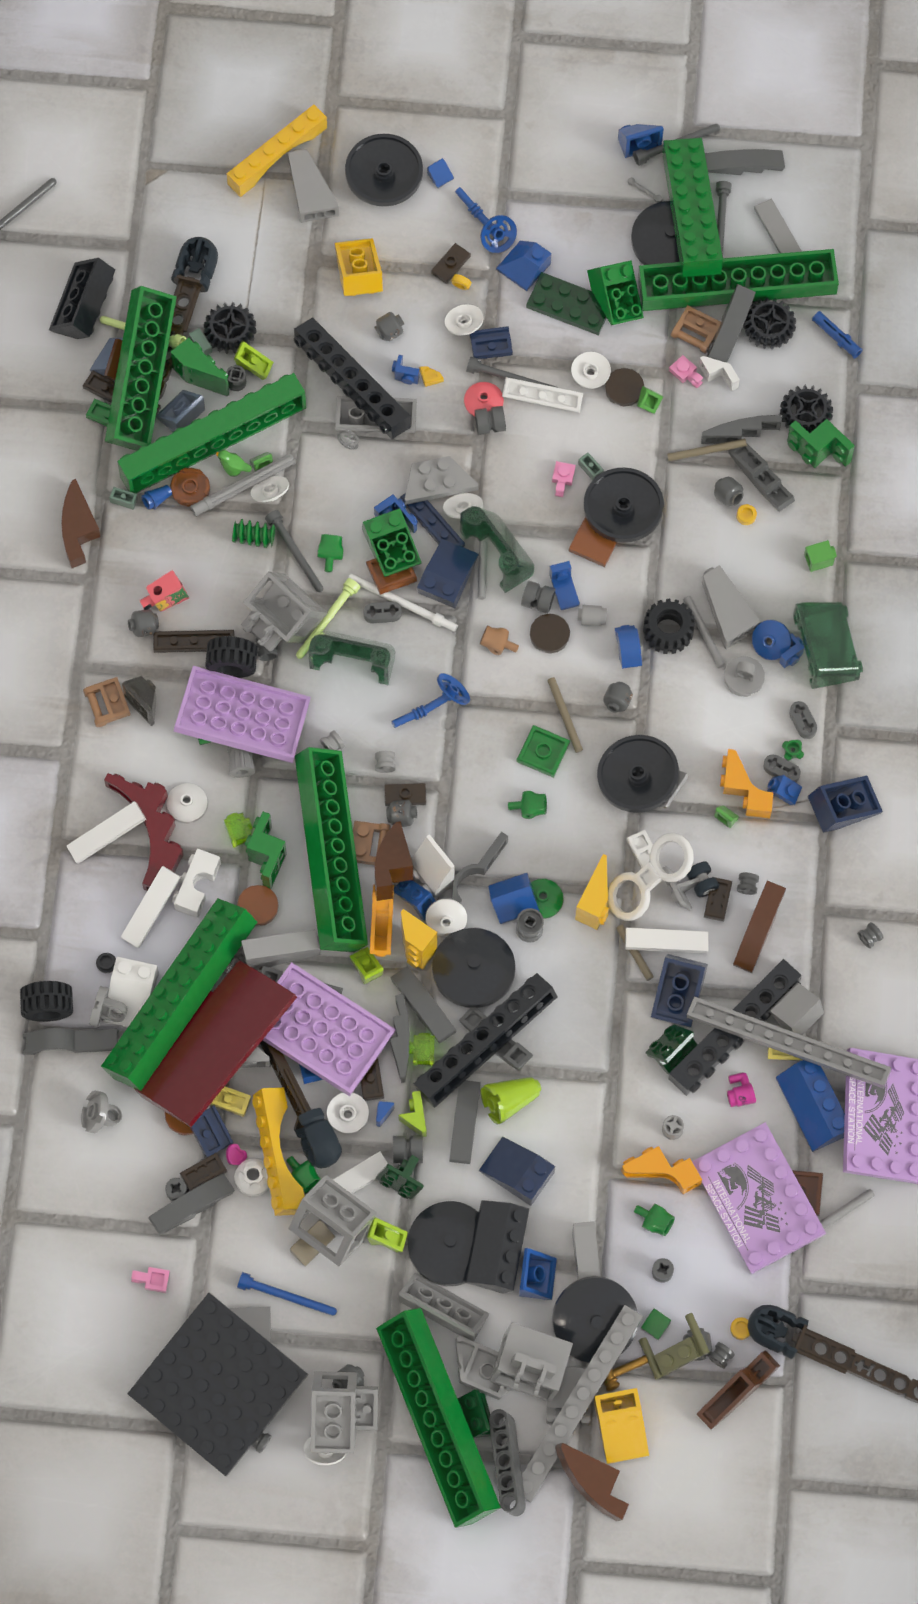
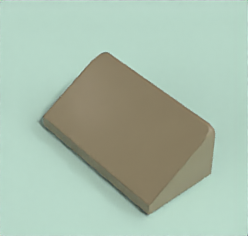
[290,1220,335,1266]

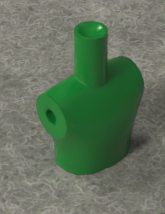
[317,534,343,572]
[508,791,547,819]
[286,1156,321,1194]
[634,1203,675,1236]

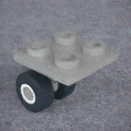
[662,861,719,910]

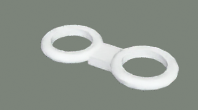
[608,833,694,921]

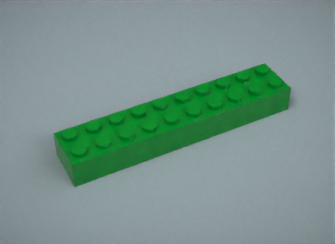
[638,249,839,311]
[117,373,306,494]
[295,747,368,953]
[101,898,257,1091]
[376,1308,501,1528]

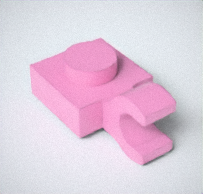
[669,355,703,388]
[552,461,576,497]
[131,1267,170,1293]

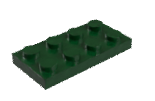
[526,272,607,336]

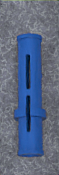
[812,311,863,359]

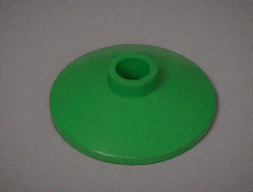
[531,879,563,919]

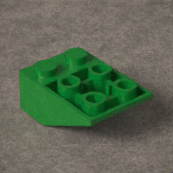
[587,260,644,325]
[171,337,229,396]
[362,508,422,577]

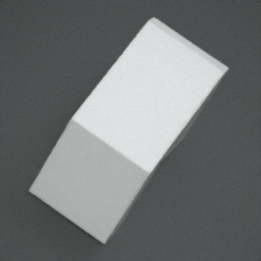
[699,356,740,391]

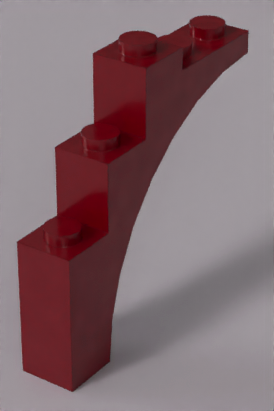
[104,773,183,891]

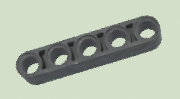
[489,1409,526,1516]

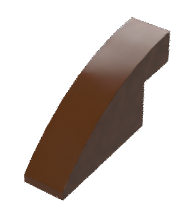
[61,479,101,569]
[375,821,413,901]
[733,880,786,973]
[697,1350,780,1430]
[555,1443,629,1521]

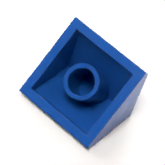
[488,873,539,924]
[519,1248,557,1300]

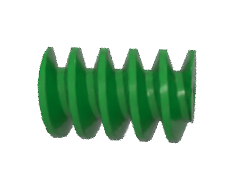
[232,519,275,548]

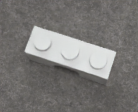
[172,849,221,918]

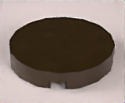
[605,368,644,407]
[530,614,570,654]

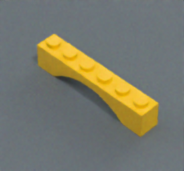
[226,104,327,197]
[252,1087,304,1216]

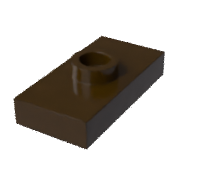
[431,243,471,284]
[385,783,426,806]
[704,877,733,922]
[180,1152,227,1191]

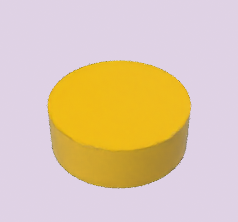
[451,274,472,290]
[736,504,757,525]
[730,1317,750,1340]

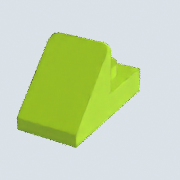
[234,341,274,380]
[349,947,384,984]
[398,1091,427,1137]
[367,1217,408,1252]

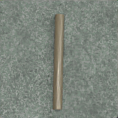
[667,439,747,461]
[547,677,583,753]

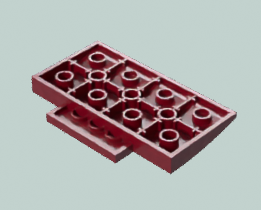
[134,961,297,1127]

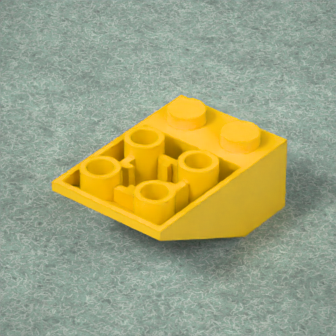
[594,1388,649,1464]

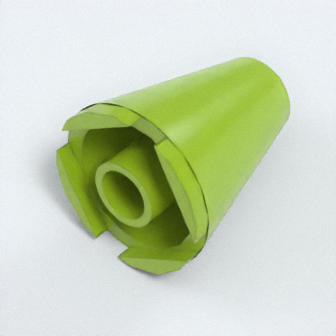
[480,1077,541,1125]

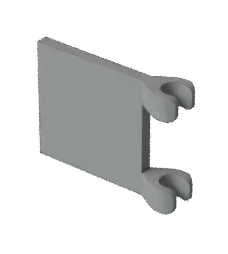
[546,1367,590,1426]

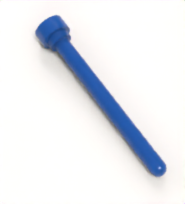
[237,1272,337,1316]

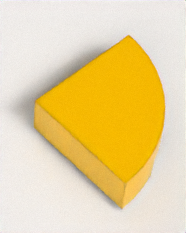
[419,366,444,387]

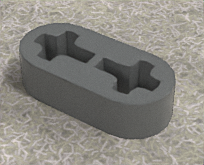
[364,601,402,624]
[789,701,817,739]
[763,754,801,782]

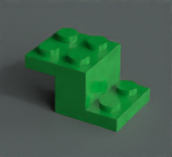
[787,419,855,468]
[245,811,287,889]

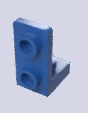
[374,494,418,533]
[549,561,580,610]
[394,880,436,922]

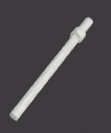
[348,573,458,632]

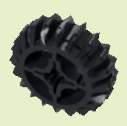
[743,297,796,349]
[203,302,257,354]
[780,384,833,433]

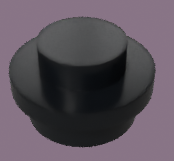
[96,953,116,973]

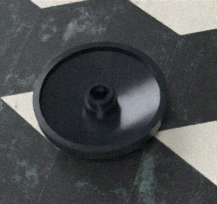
[345,134,423,206]
[631,201,680,265]
[584,467,664,543]
[597,735,680,813]
[432,928,515,1008]
[408,1201,479,1286]
[552,1276,638,1363]

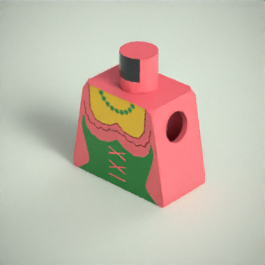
[140,570,189,611]

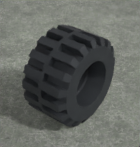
[643,598,695,654]
[205,636,258,678]
[20,981,73,1022]

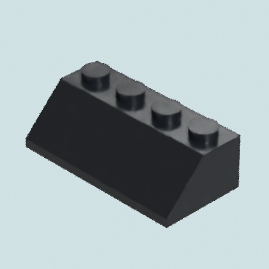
[49,257,116,339]
[465,1200,529,1294]

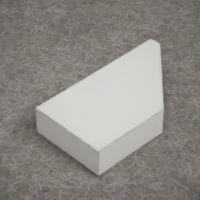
[626,830,653,869]

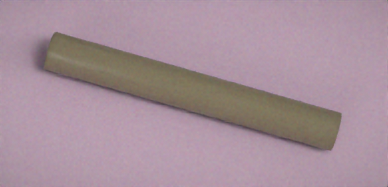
[616,924,654,981]

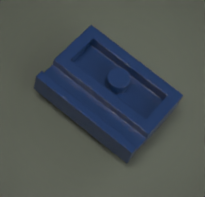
[470,326,513,360]
[190,1105,234,1157]

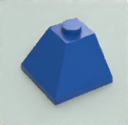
[618,124,664,158]
[496,240,552,291]

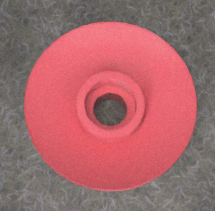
[464,382,504,417]

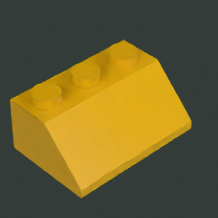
[401,909,437,970]

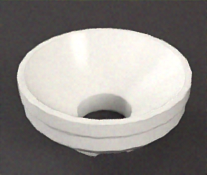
[234,1158,269,1197]

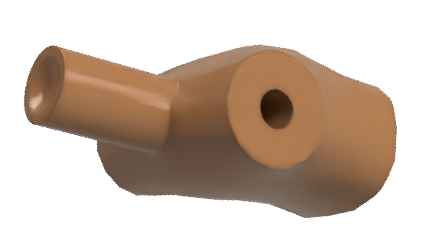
[480,625,519,655]

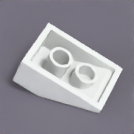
[411,834,455,899]
[103,957,159,1028]

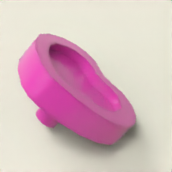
[226,1144,247,1165]

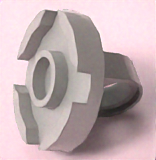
[724,656,765,697]
[89,986,127,1028]
[81,1090,122,1133]

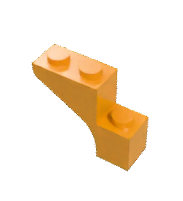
[720,749,773,818]
[370,884,394,957]
[621,1146,702,1194]

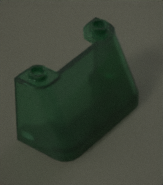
[460,506,534,593]
[793,602,863,689]
[308,631,395,685]

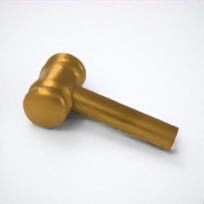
[604,1355,648,1391]

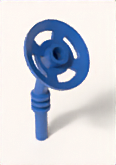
[455,187,517,253]
[391,673,470,728]

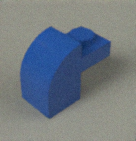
[615,625,642,669]

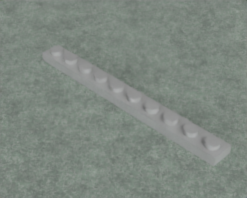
[687,996,891,1089]
[522,1305,643,1502]

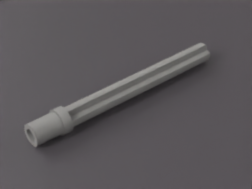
[190,454,295,516]

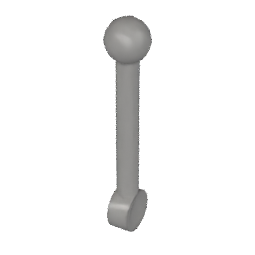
[628,177,662,203]

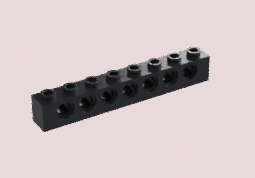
[294,317,411,439]
[668,959,802,1096]
[413,973,557,1108]

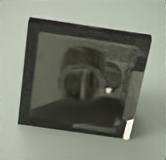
[122,676,156,726]

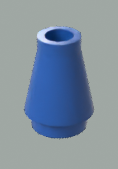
[141,485,172,510]

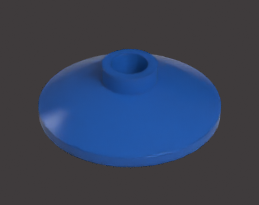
[752,620,791,660]

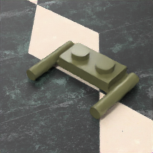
[638,1313,710,1380]

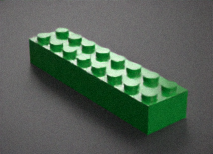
[662,138,723,277]
[105,286,177,451]

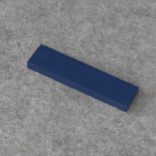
[400,493,465,547]

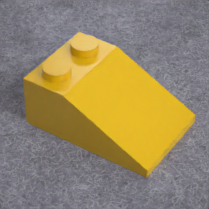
[335,238,383,296]
[575,854,609,930]

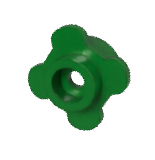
[782,740,804,761]

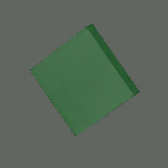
[517,725,570,778]

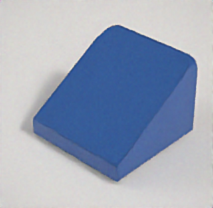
[427,158,454,188]
[376,1101,395,1127]

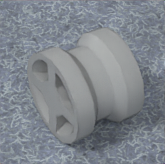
[320,730,345,750]
[375,751,396,773]
[662,1115,684,1140]

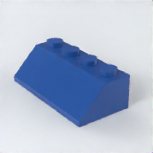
[776,1060,845,1152]

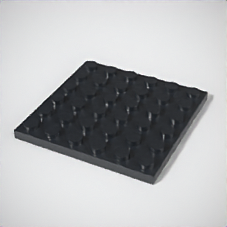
[127,1292,309,1477]

